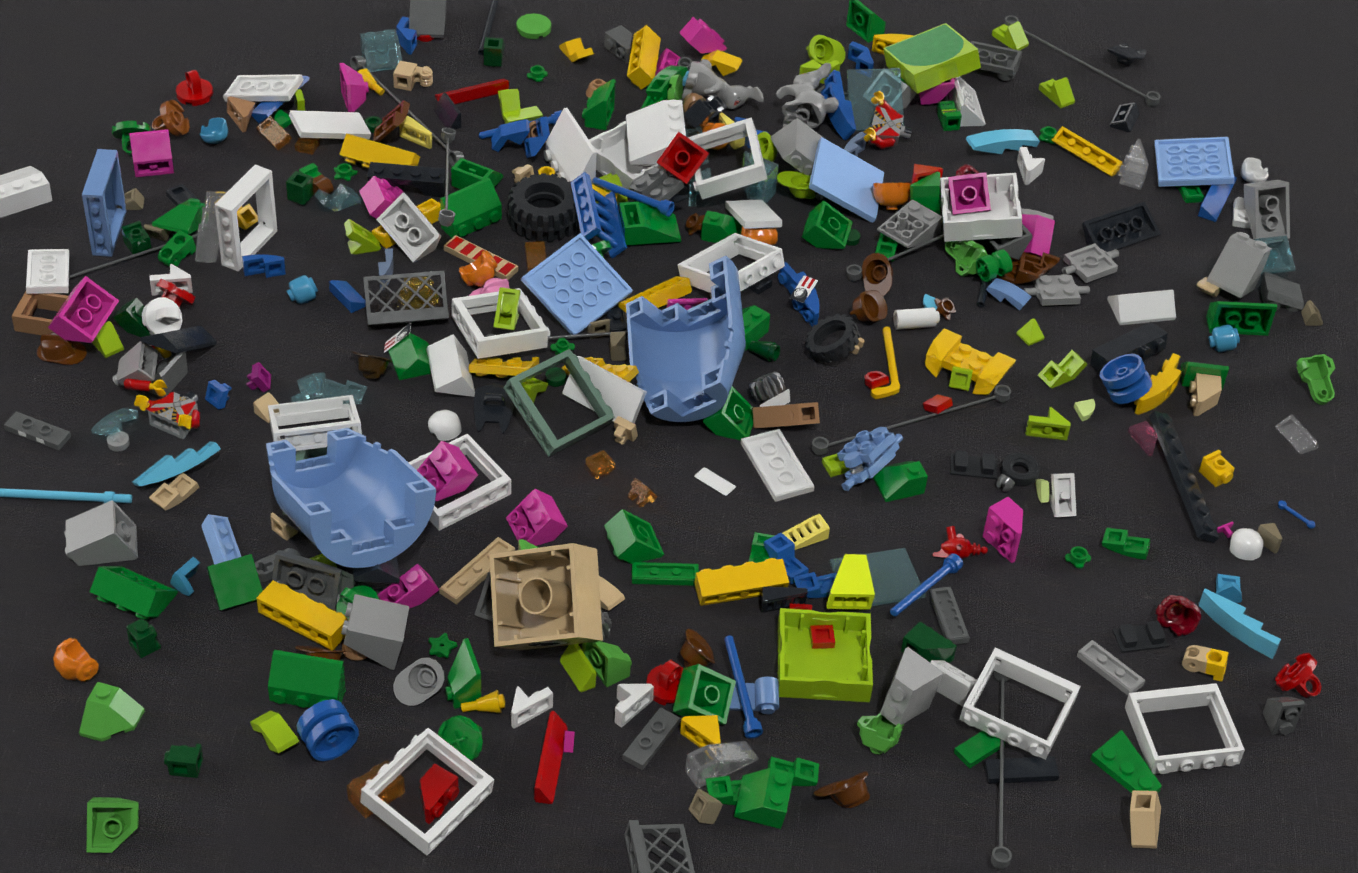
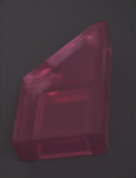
[1128,421,1157,457]

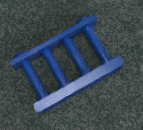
[571,172,627,258]

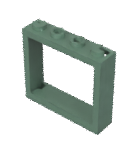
[504,349,615,457]

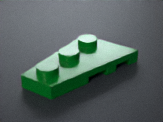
[1090,730,1162,793]

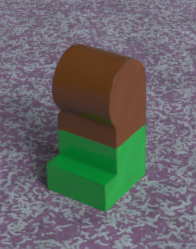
[299,163,334,198]

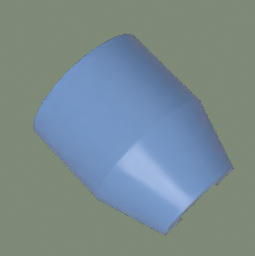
[626,256,746,422]
[266,428,436,568]

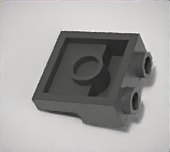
[629,167,684,203]

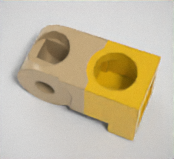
[1182,645,1229,682]

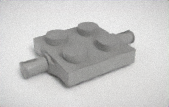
[1062,244,1119,283]
[1023,274,1090,306]

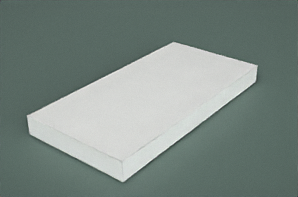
[223,75,303,102]
[289,110,371,139]
[725,200,782,229]
[26,249,69,294]
[562,356,647,424]
[741,429,815,502]

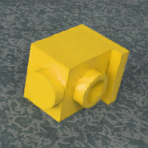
[1199,449,1235,487]

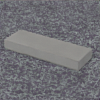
[1077,640,1145,695]

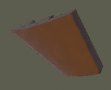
[993,252,1060,284]

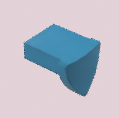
[170,557,200,596]
[1216,574,1242,603]

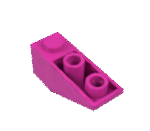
[378,564,439,609]

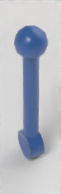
[1278,501,1315,529]

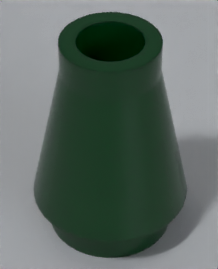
[749,340,780,362]

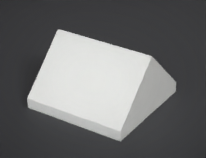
[930,660,977,706]

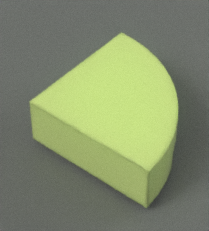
[1074,399,1095,421]
[1035,479,1049,503]

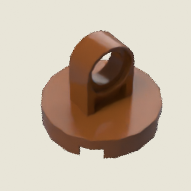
[152,100,190,137]

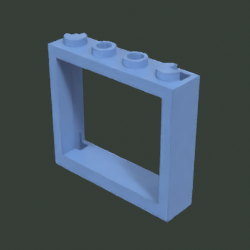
[82,149,127,257]

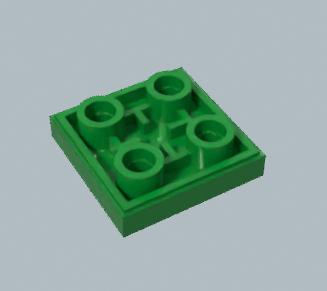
[207,554,263,611]

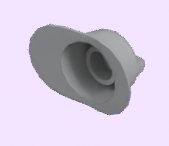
[393,658,445,706]

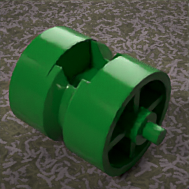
[976,249,1013,282]

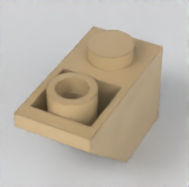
[1189,373,1222,416]
[1130,791,1161,848]

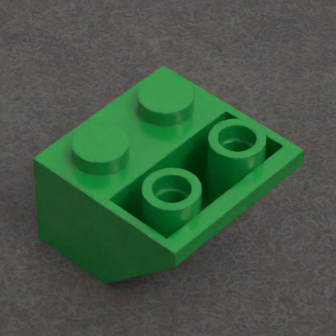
[451,158,503,189]

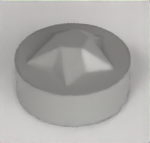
[107,431,130,452]

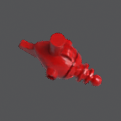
[932,526,988,559]

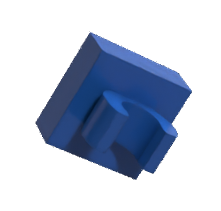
[205,380,232,409]

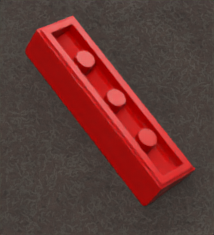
[435,79,509,104]
[534,711,568,804]

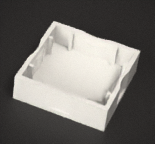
[589,121,672,189]
[940,173,1022,242]

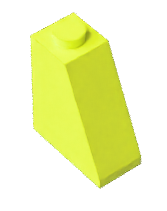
[826,554,875,609]

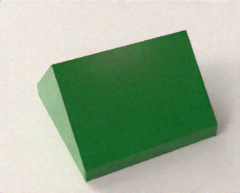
[910,171,941,215]
[388,333,431,380]
[1181,362,1229,390]

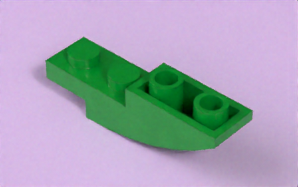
[641,65,688,109]

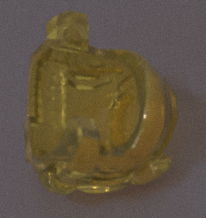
[399,277,439,310]

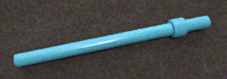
[0,488,132,504]

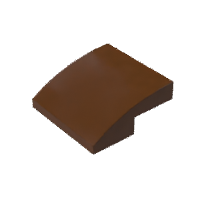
[373,100,410,142]

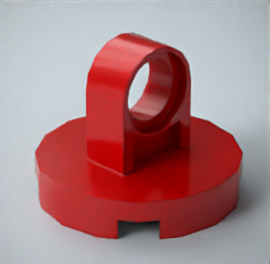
[176,70,213,106]
[156,279,196,307]
[1275,653,1321,698]
[646,660,683,705]

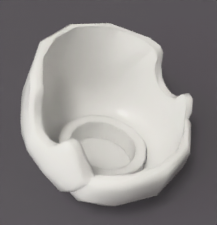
[1240,158,1269,183]
[428,410,461,441]
[1230,528,1264,560]

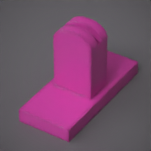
[1216,521,1234,538]
[564,731,575,753]

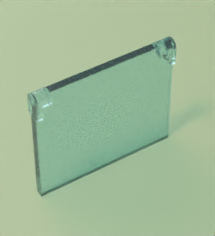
[847,68,904,131]
[830,548,926,610]

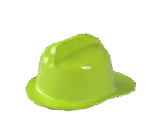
[806,35,845,65]
[750,131,778,165]
[777,171,816,199]

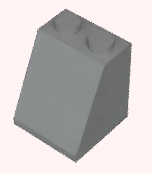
[771,118,823,175]
[1207,232,1272,298]
[64,500,138,566]
[341,594,409,670]
[880,647,944,725]

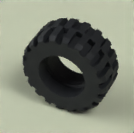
[508,173,579,242]

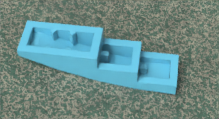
[966,129,1040,154]
[132,441,221,486]
[1198,589,1281,659]

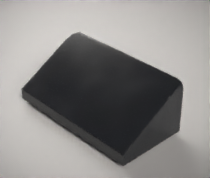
[434,93,461,130]
[1110,102,1139,132]

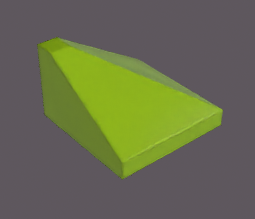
[1016,318,1044,346]

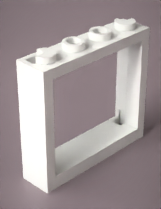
[687,117,767,199]
[215,165,277,271]
[678,233,785,293]
[451,288,550,359]
[268,395,362,451]
[408,434,511,531]
[959,648,1081,760]
[1125,683,1245,774]
[360,728,494,855]

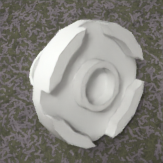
[142,297,182,335]

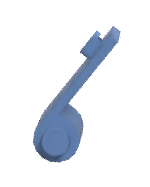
[729,677,779,714]

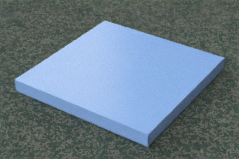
[808,137,884,223]
[1154,137,1234,187]
[521,233,633,335]

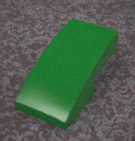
[875,233,898,262]
[1102,528,1150,560]
[749,532,775,563]
[767,756,819,786]
[706,776,742,805]

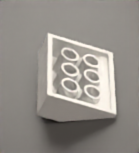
[626,100,686,165]
[544,108,597,185]
[0,166,52,218]

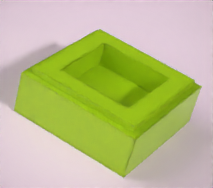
[294,89,305,111]
[949,366,973,391]
[822,454,850,477]

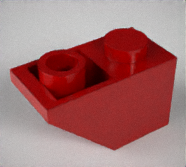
[420,763,459,824]

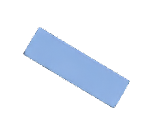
[202,514,242,564]

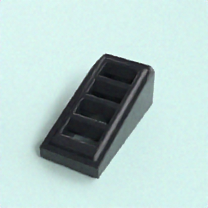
[761,587,808,612]

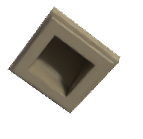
[1301,300,1323,326]

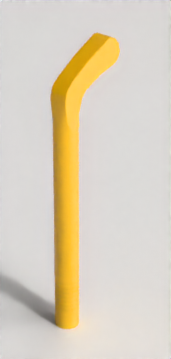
[871,327,900,399]

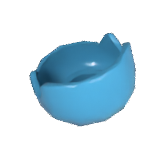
[200,117,228,144]

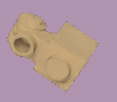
[393,61,433,91]

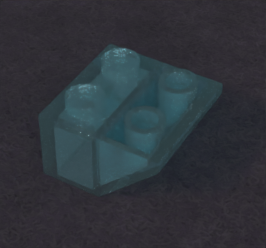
[742,151,779,204]

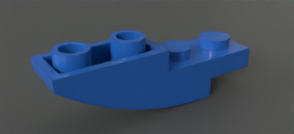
[821,70,856,140]
[778,262,819,327]

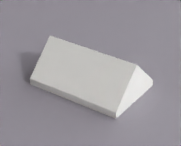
[948,76,986,127]
[376,193,441,262]
[1107,290,1176,325]
[427,334,475,397]

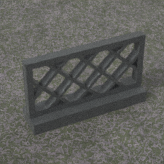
[363,271,449,326]
[624,820,695,873]

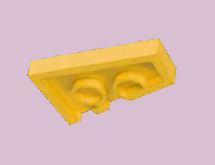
[469,357,539,377]

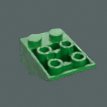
[619,202,681,245]

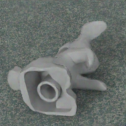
[681,59,764,110]
[776,63,839,128]

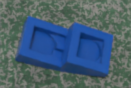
[242,255,286,278]
[793,572,837,598]

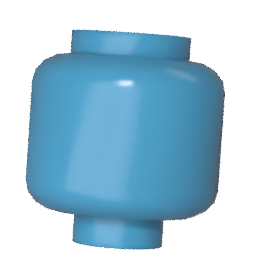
[287,275,318,305]
[1208,325,1240,353]

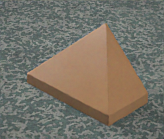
[227,96,255,132]

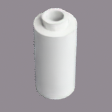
[893,307,940,330]

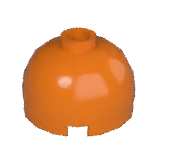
[873,183,911,210]

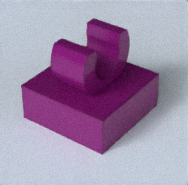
[246,362,271,392]

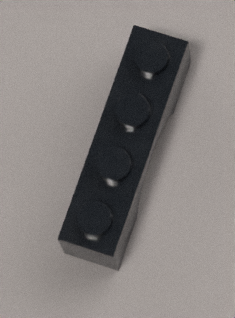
[683,94,728,128]
[367,162,446,197]

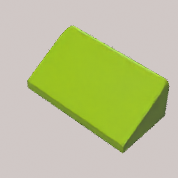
[502,106,543,124]
[560,644,596,692]

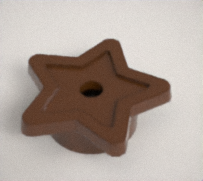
[686,213,705,235]
[934,298,956,321]

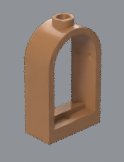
[12,292,68,335]

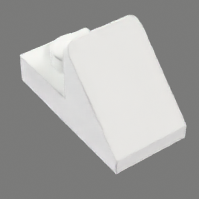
[1017,147,1045,185]
[1232,197,1251,229]
[150,264,193,295]
[1049,473,1076,517]
[615,684,654,728]
[511,686,553,729]

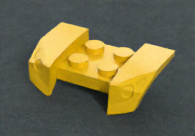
[925,328,1016,394]

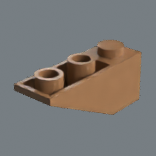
[752,402,820,428]

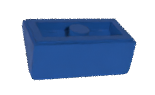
[329,280,366,313]

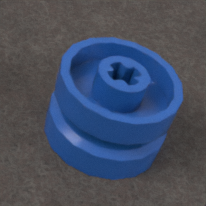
[1100,354,1152,404]
[296,699,359,761]

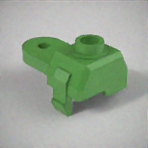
[945,240,988,277]
[1296,354,1335,405]
[857,713,904,754]

